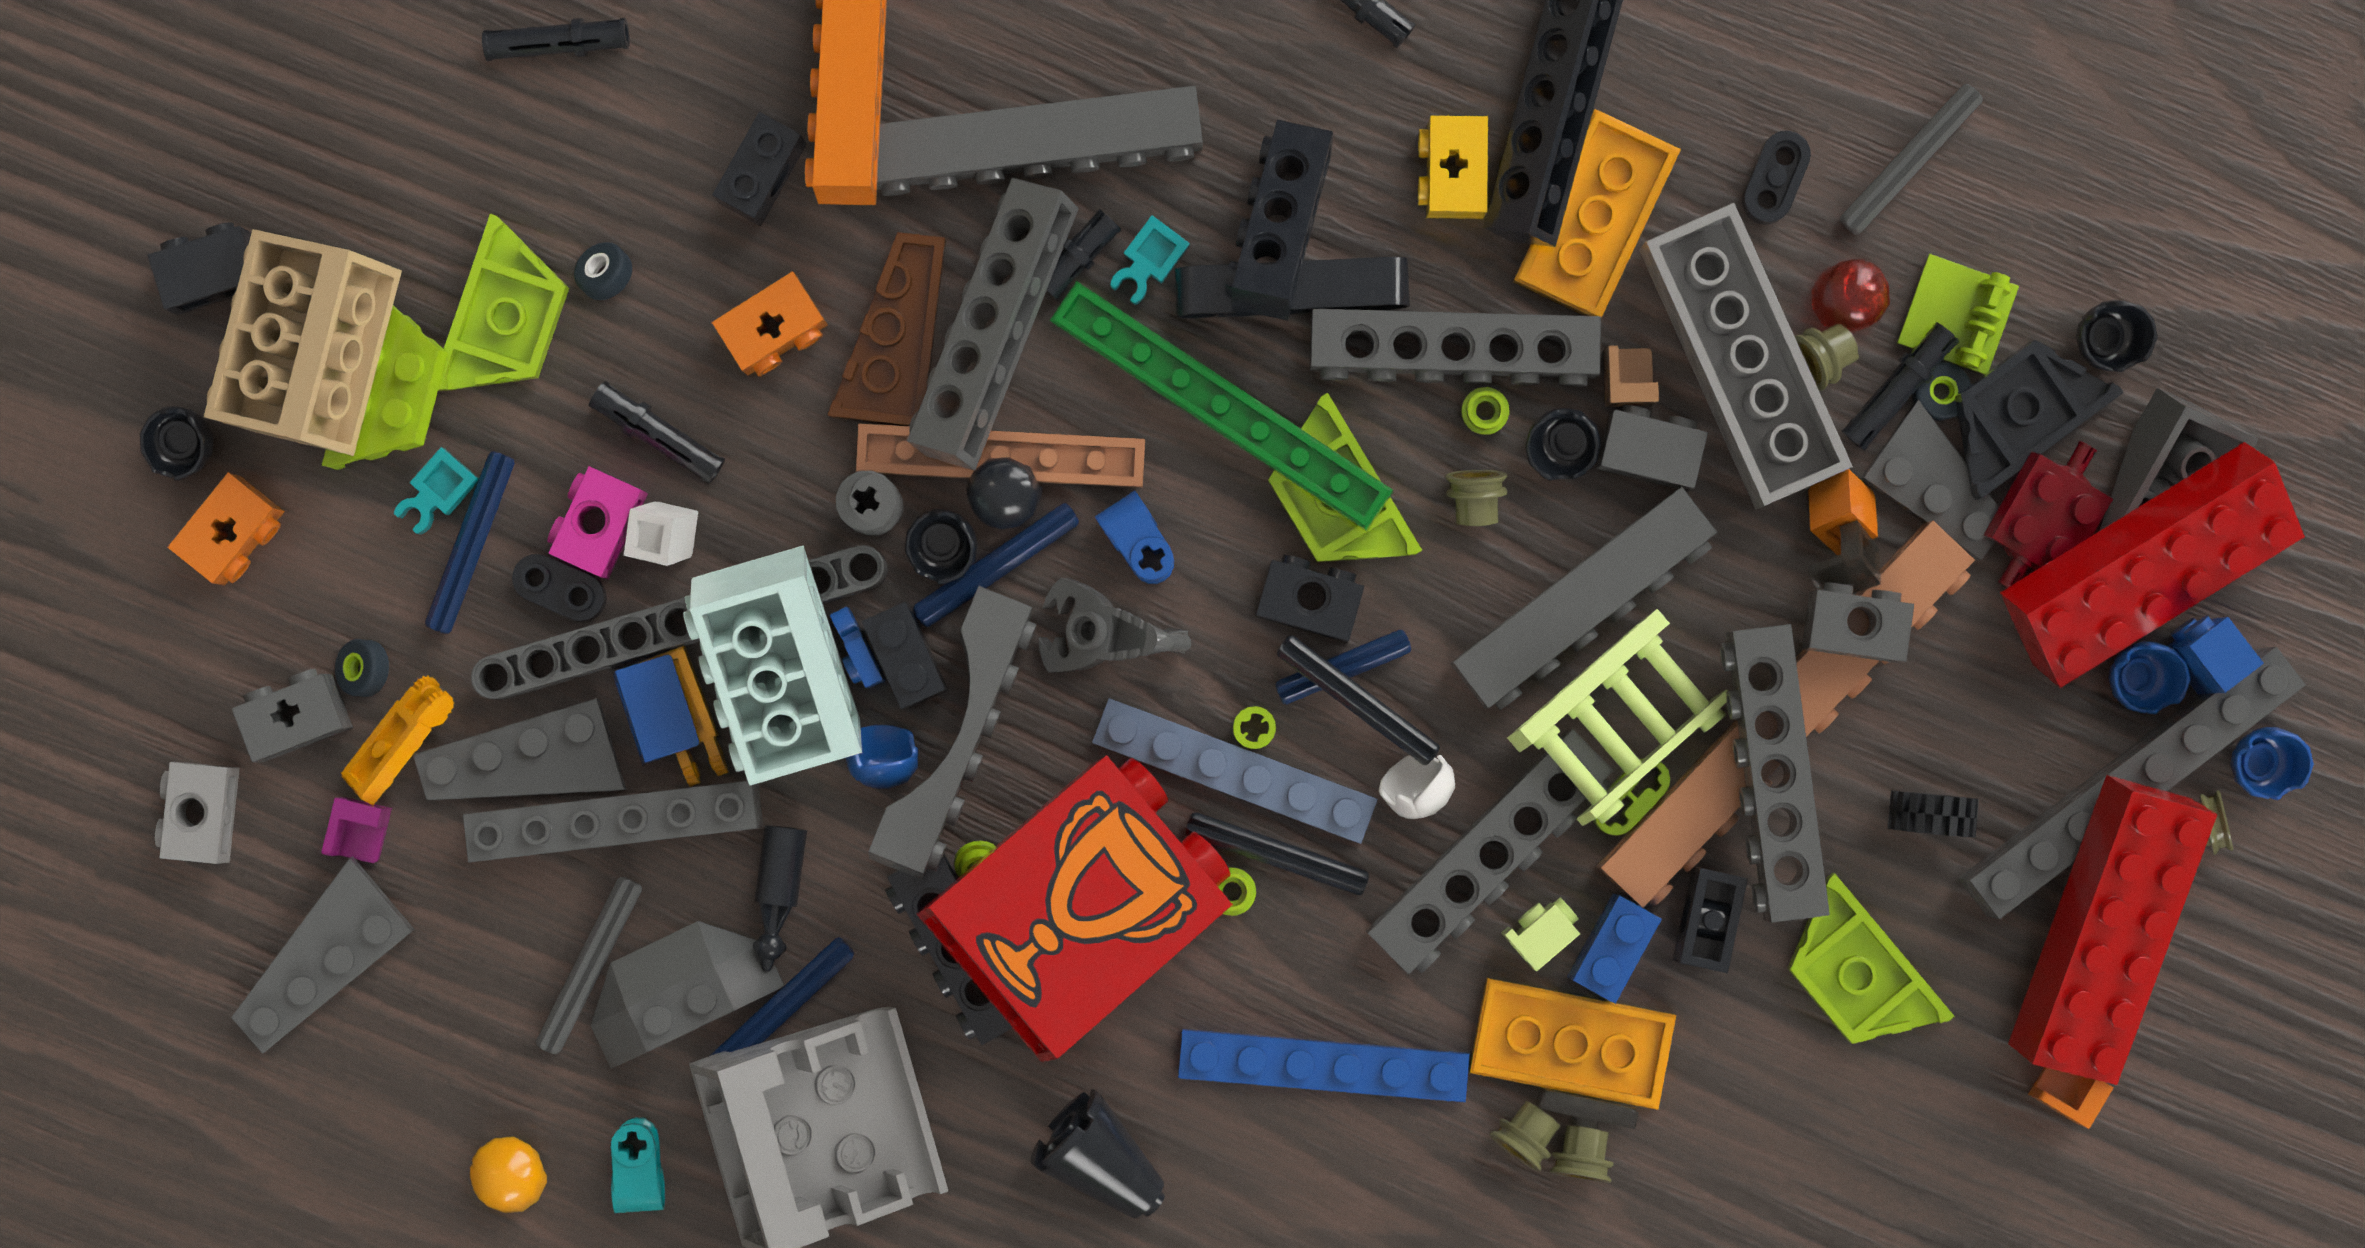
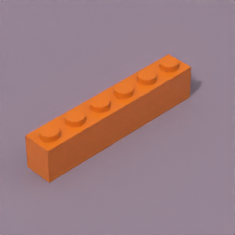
[805,0,887,205]

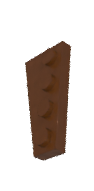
[827,232,946,426]

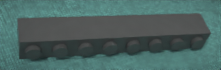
[877,86,1203,196]
[1958,647,2306,919]

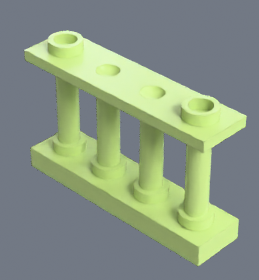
[1507,609,1728,826]

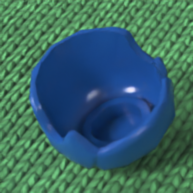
[2108,641,2191,714]
[846,725,918,789]
[2230,727,2314,800]

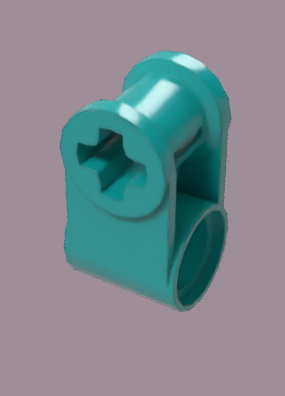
[611,1117,665,1213]

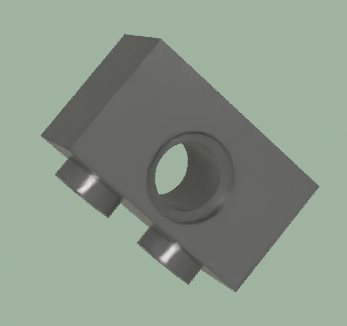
[1801,583,1914,663]

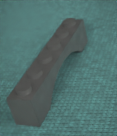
[868,586,1037,880]

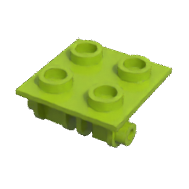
[1897,254,2019,375]

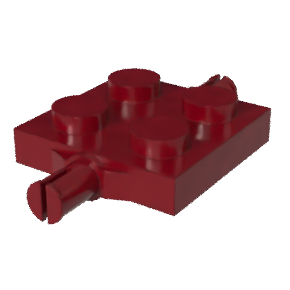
[1984,441,2113,588]

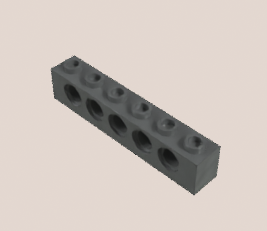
[907,178,1079,471]
[1310,309,1601,387]
[1720,624,1830,923]
[1366,729,1614,975]
[463,781,764,863]

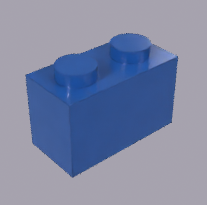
[2168,616,2264,694]
[1567,893,1662,1004]

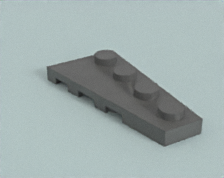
[231,856,415,1054]

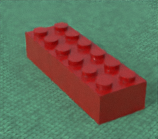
[2000,442,2305,688]
[2008,775,2218,1085]

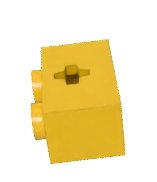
[1418,116,1488,219]

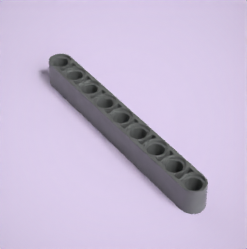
[471,545,888,700]

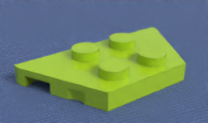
[438,214,569,392]
[322,305,448,470]
[1268,393,1422,563]
[1787,873,1955,1044]

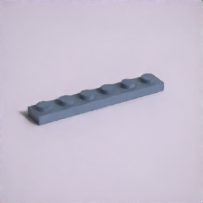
[1092,698,1378,844]

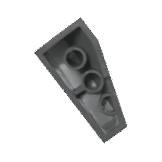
[2100,388,2259,531]

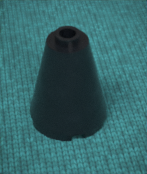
[1030,1089,1165,1219]

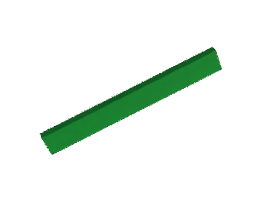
[1050,281,1394,532]

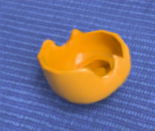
[470,1137,547,1213]

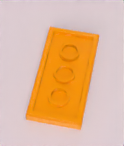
[1513,109,1681,318]
[1468,977,1676,1110]

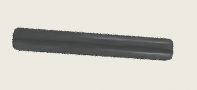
[1840,84,1983,235]
[536,877,642,1055]

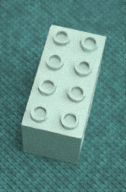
[683,546,862,786]

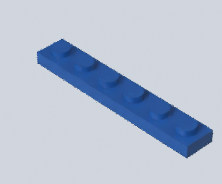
[1178,1029,1470,1102]

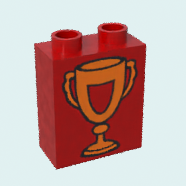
[916,755,1233,1062]

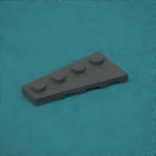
[413,698,627,800]

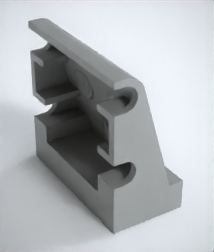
[689,1007,948,1248]

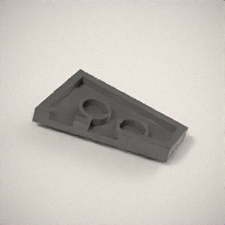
[1861,400,1999,561]

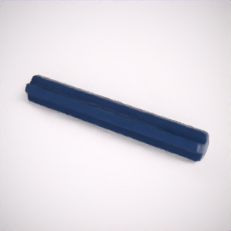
[425,451,515,634]
[913,503,1079,627]
[710,937,854,1056]

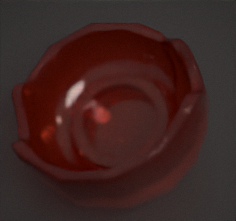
[1812,259,1890,333]

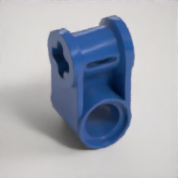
[1094,490,1174,584]

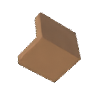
[1603,345,1659,407]

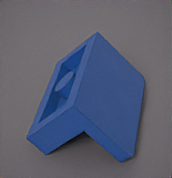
[613,655,699,766]

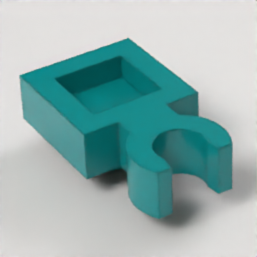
[1110,215,1190,305]
[394,447,479,535]

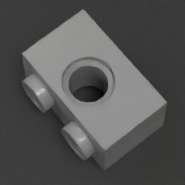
[155,762,240,864]

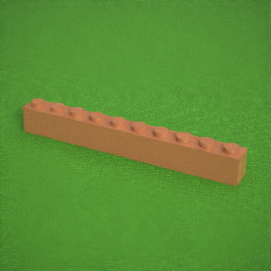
[1596,520,1975,908]

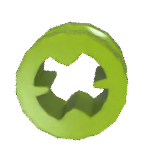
[1233,706,1276,749]

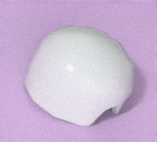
[1379,755,1455,819]

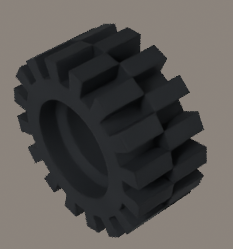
[1887,790,1979,838]

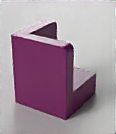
[322,797,392,863]

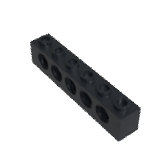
[1483,0,1623,247]

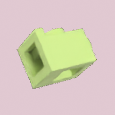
[1501,897,1580,972]

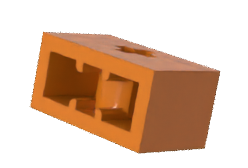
[712,271,828,376]
[167,472,285,586]

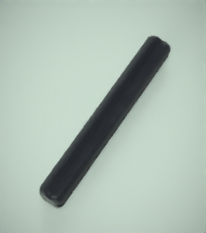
[1276,635,1440,766]
[1185,812,1369,895]

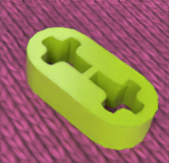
[1593,758,1670,836]

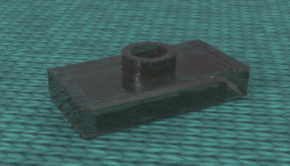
[1536,1087,1639,1129]

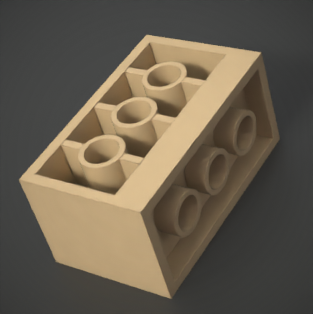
[204,229,402,456]

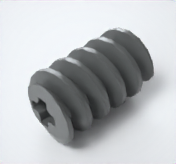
[836,471,904,536]

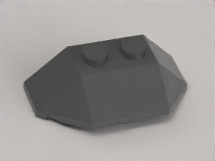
[591,921,785,1069]

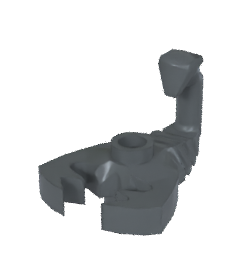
[1039,578,1191,673]

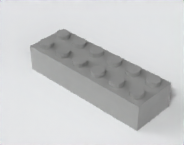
[1639,203,1853,510]

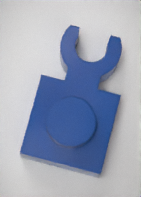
[830,606,886,689]

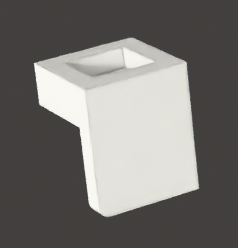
[624,502,698,566]

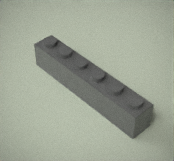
[1450,487,1717,710]

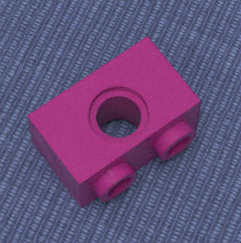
[547,466,648,580]

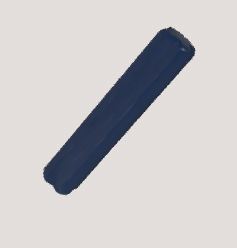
[1275,630,1412,704]

